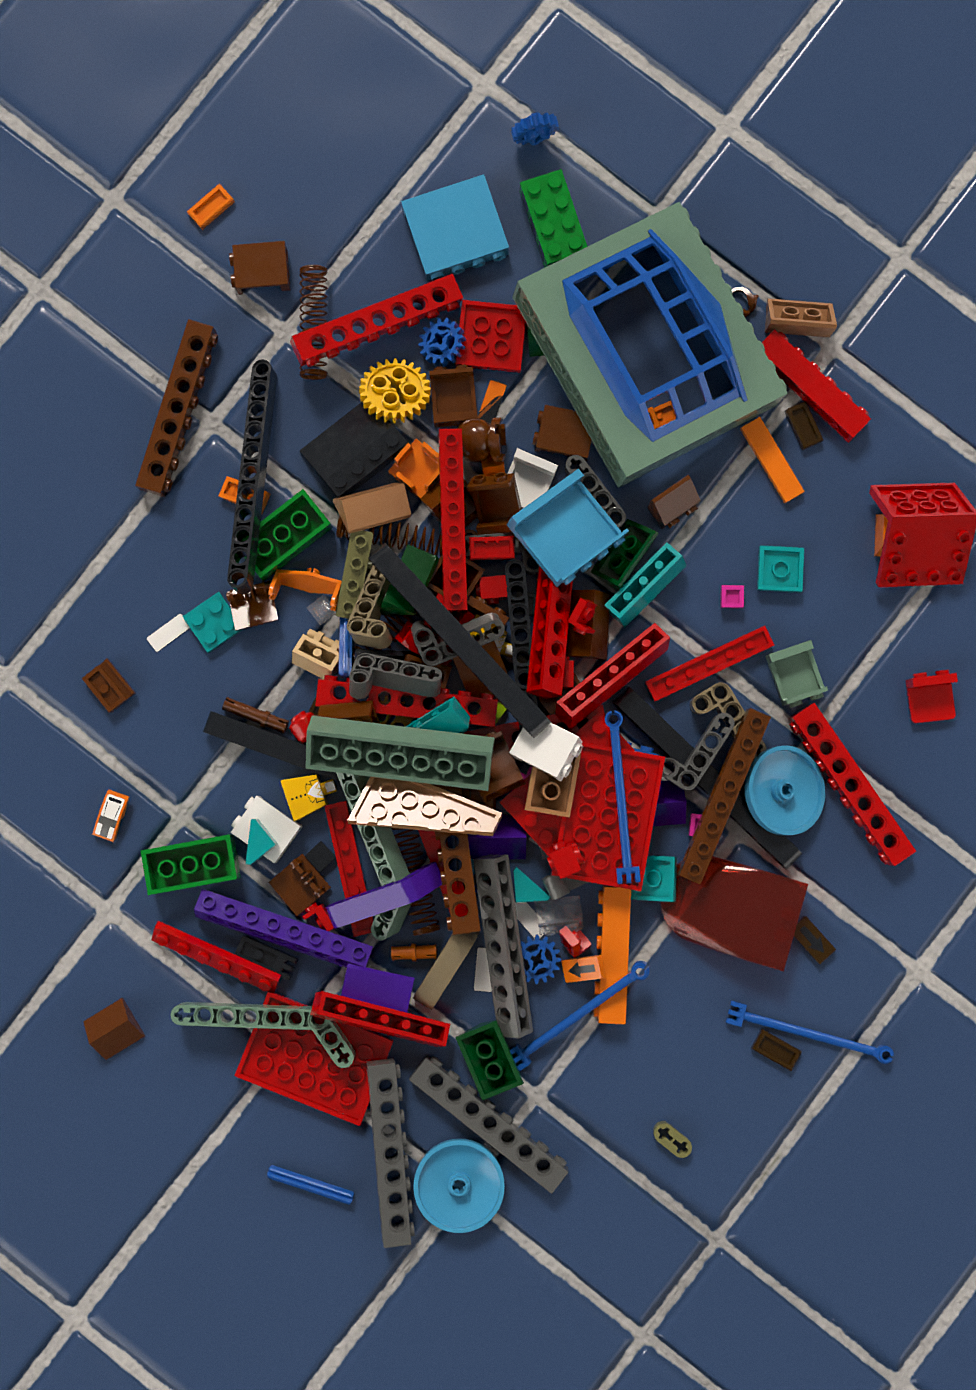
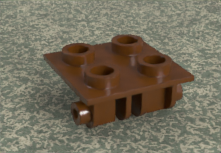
[226,581,279,631]
[268,853,331,916]

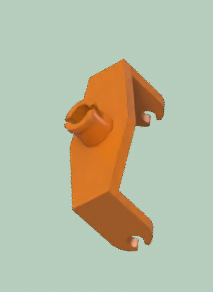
[268,568,342,611]

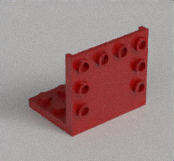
[869,483,976,587]

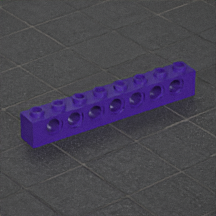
[194,889,373,968]

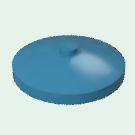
[744,746,825,836]
[414,1139,505,1233]

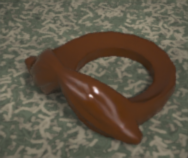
[732,287,759,317]

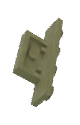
[336,530,373,619]

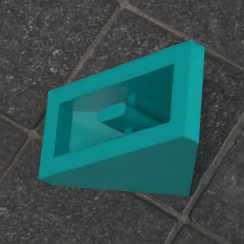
[246,819,278,865]
[513,867,550,903]

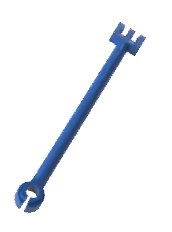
[604,710,641,884]
[510,960,650,1071]
[726,1000,894,1064]

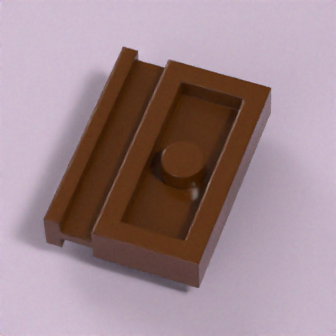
[467,596,509,627]
[82,658,136,713]

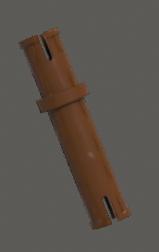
[222,697,289,734]

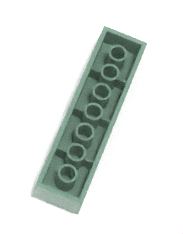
[306,715,494,791]

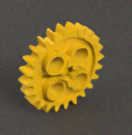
[359,358,431,424]

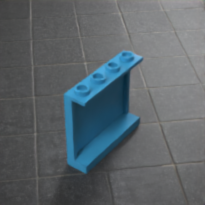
[401,174,509,281]
[506,468,629,587]

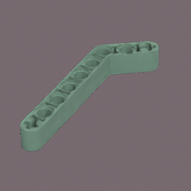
[336,772,412,941]
[171,1002,355,1068]

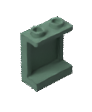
[765,640,828,708]

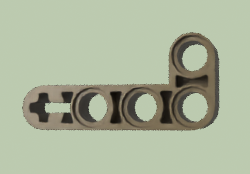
[347,565,392,649]
[690,682,767,760]
[413,932,479,1010]

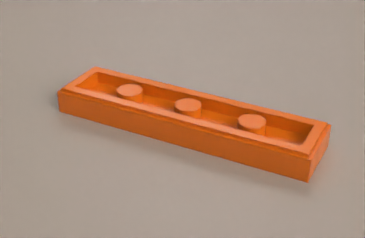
[740,417,805,504]

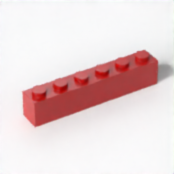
[762,329,871,443]
[556,623,670,729]
[310,991,450,1047]

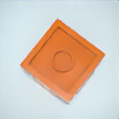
[388,438,440,499]

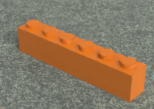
[593,886,631,1024]

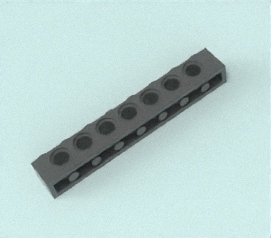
[473,854,533,1038]
[409,1055,568,1194]
[366,1058,415,1248]

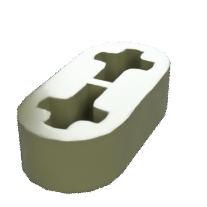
[653,1121,692,1158]

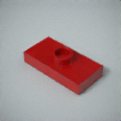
[469,536,515,561]

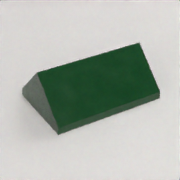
[591,519,659,592]
[380,544,439,615]
[455,1020,524,1100]

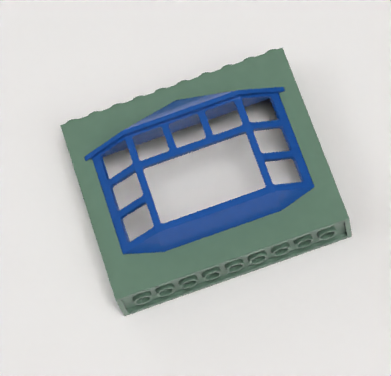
[512,202,788,488]

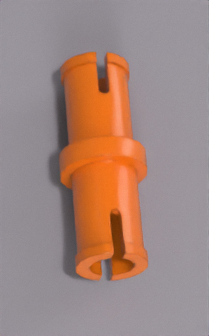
[391,944,437,961]

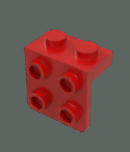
[905,670,958,723]

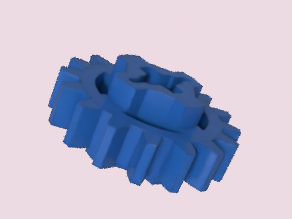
[511,112,559,145]
[418,318,466,366]
[520,934,561,984]

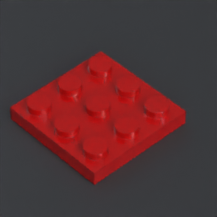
[455,300,526,373]

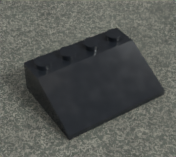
[300,402,408,498]

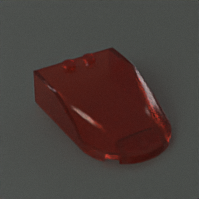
[660,856,808,972]

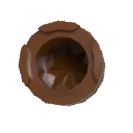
[457,417,506,463]

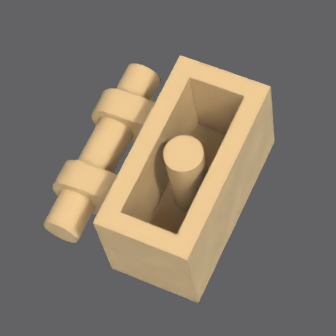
[292,629,339,679]

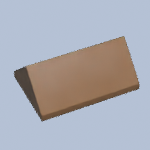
[765,298,837,338]
[333,483,411,534]
[524,753,581,818]

